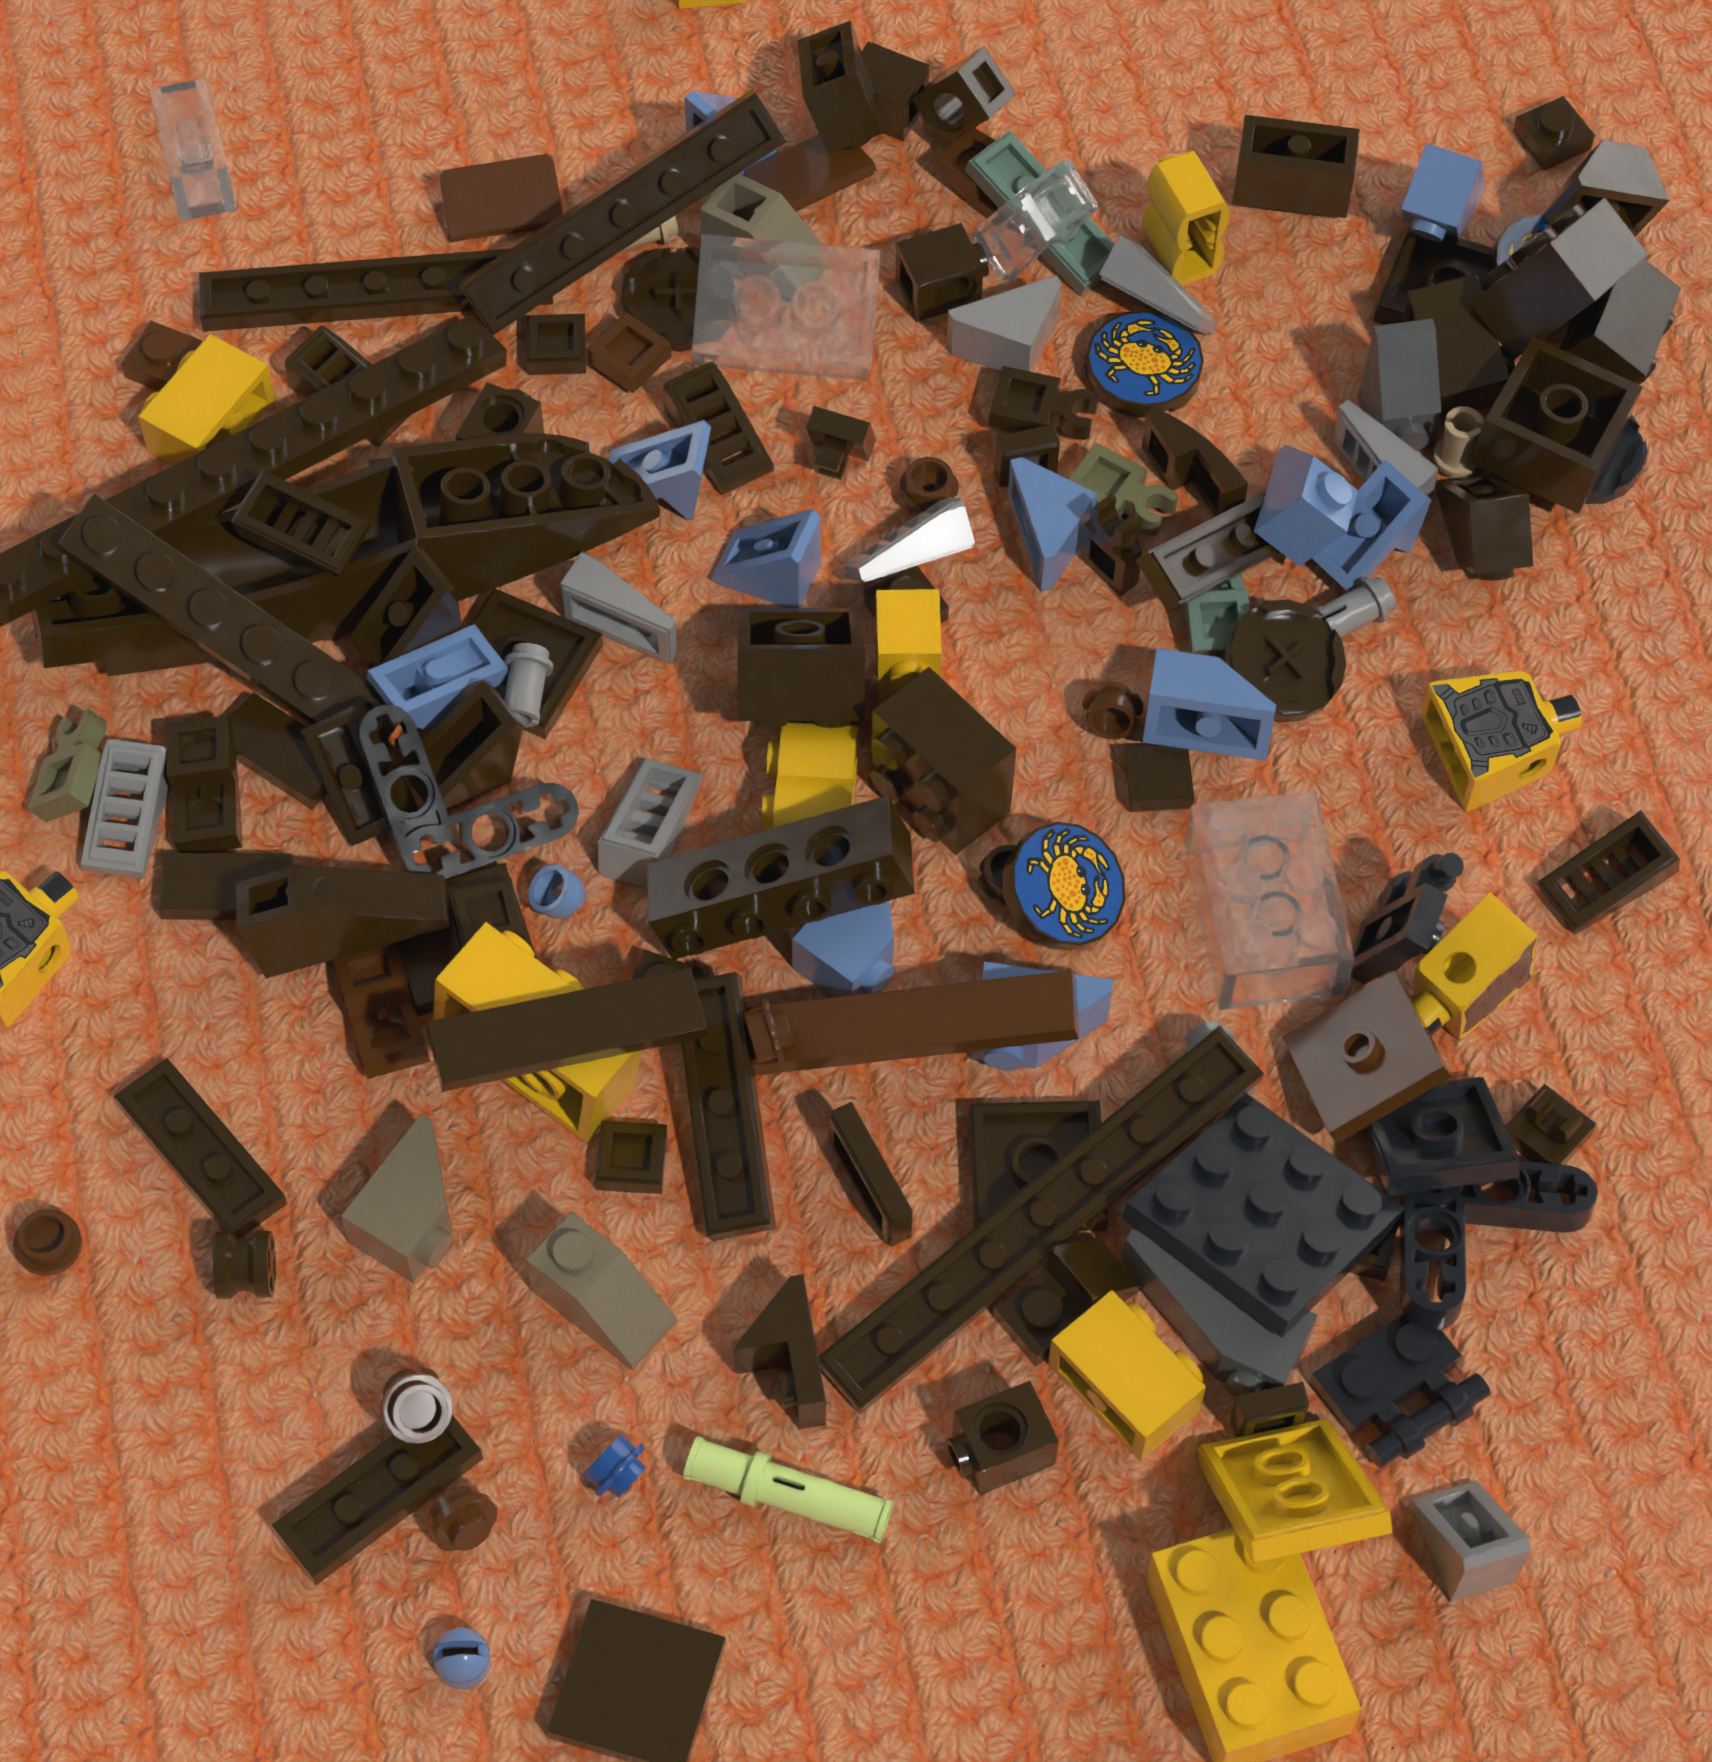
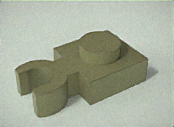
[1069,443,1178,536]
[28,709,107,822]

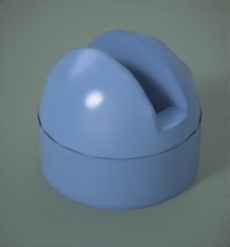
[529,864,585,919]
[433,1627,491,1689]

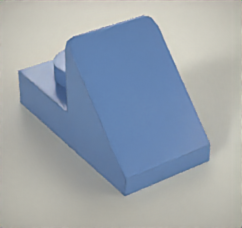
[609,420,711,520]
[1312,459,1431,592]
[367,624,508,732]

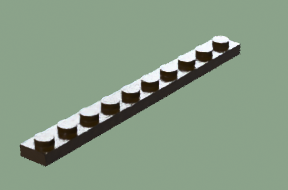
[0,314,507,627]

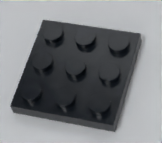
[1122,1093,1405,1338]

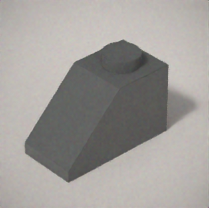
[1359,318,1441,451]

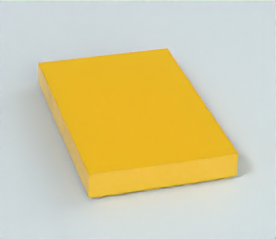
[1197,1418,1392,1563]

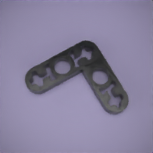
[356,704,579,879]
[1400,1161,1598,1330]

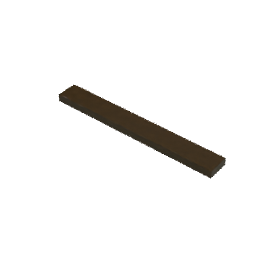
[818,1025,1264,1414]

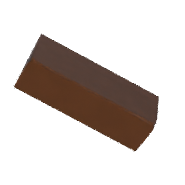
[744,134,877,212]
[439,154,563,242]

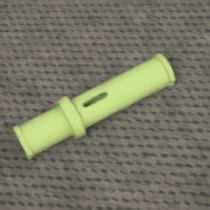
[683,1436,894,1544]

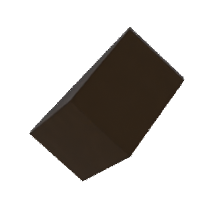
[397,679,524,809]

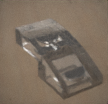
[971,160,1100,281]

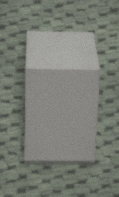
[947,275,1061,372]
[1412,1481,1531,1602]

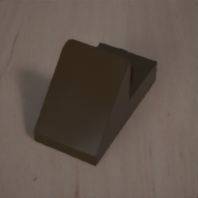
[993,1236,1141,1367]
[733,1274,826,1429]

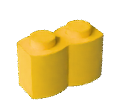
[1142,150,1230,286]
[761,722,858,831]

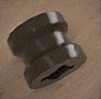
[213,1231,276,1299]

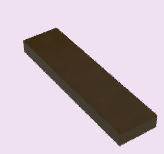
[427,968,707,1092]
[681,972,777,1241]

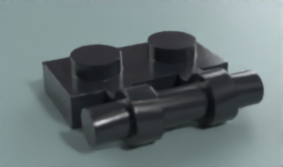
[1343,853,1464,985]
[1310,1314,1491,1468]

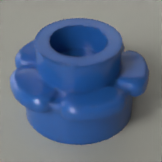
[583,1434,647,1498]

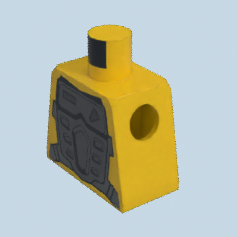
[1421,671,1582,812]
[0,871,80,1029]
[1413,892,1538,1039]

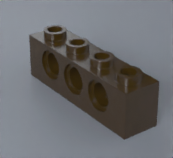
[647,795,915,960]

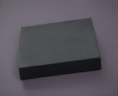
[1362,1077,1520,1196]

